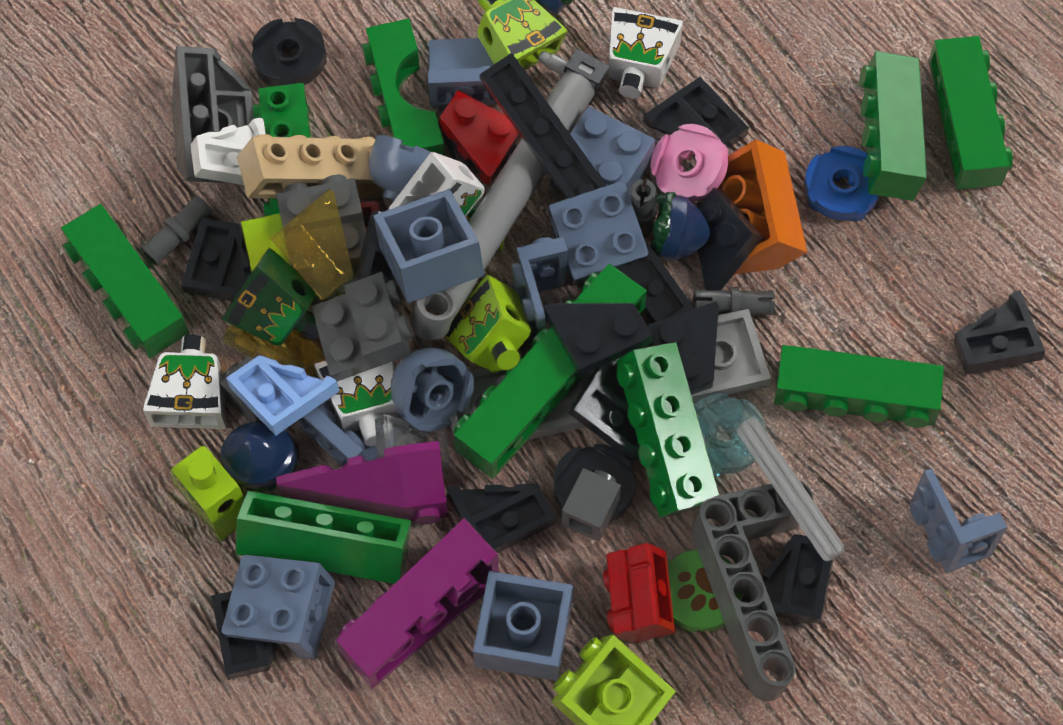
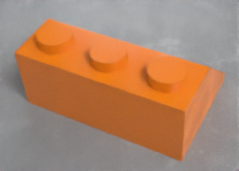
[717,139,808,275]

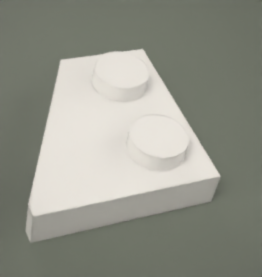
[190,118,266,185]

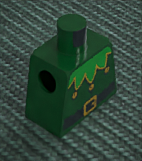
[221,247,319,346]

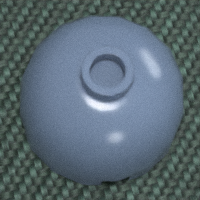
[368,134,431,202]
[391,348,474,432]

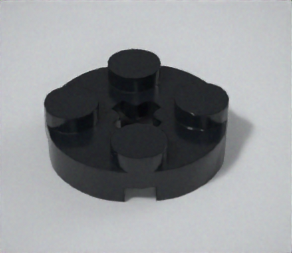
[252,18,327,86]
[554,444,635,524]

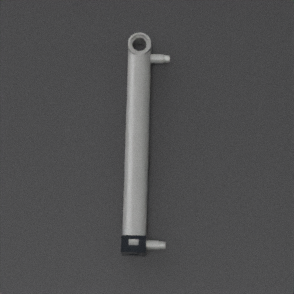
[411,49,610,340]

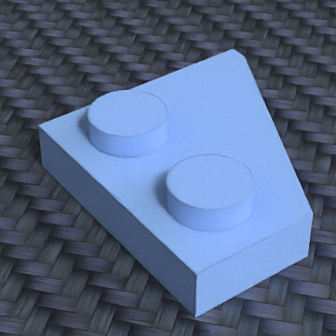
[226,355,340,436]

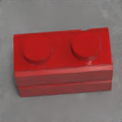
[603,543,675,643]

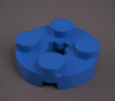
[804,146,880,222]

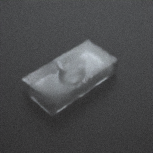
[375,414,450,471]

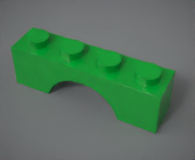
[361,18,445,156]

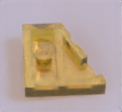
[270,189,354,301]
[222,326,326,378]

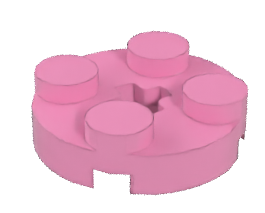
[651,124,729,202]

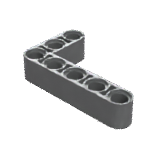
[691,481,813,701]

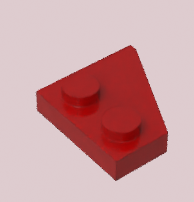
[438,90,520,185]

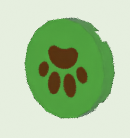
[668,549,742,632]

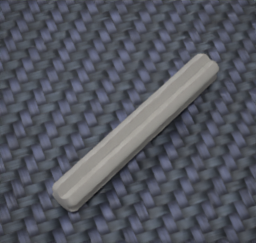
[737,417,844,562]

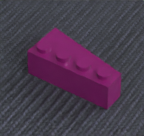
[336,518,499,689]

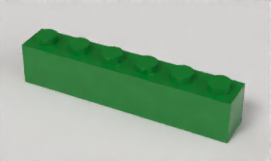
[453,264,647,479]

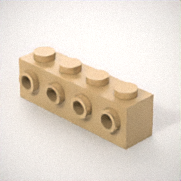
[237,134,385,199]

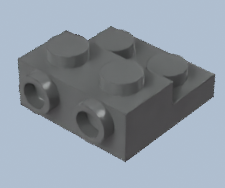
[276,174,366,276]
[311,272,413,382]

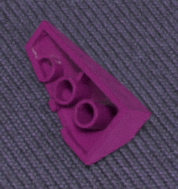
[276,441,448,525]

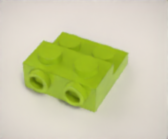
[551,635,676,725]

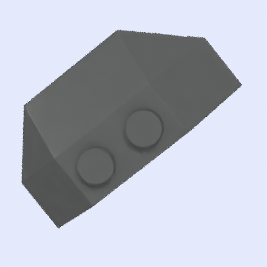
[172,46,254,183]

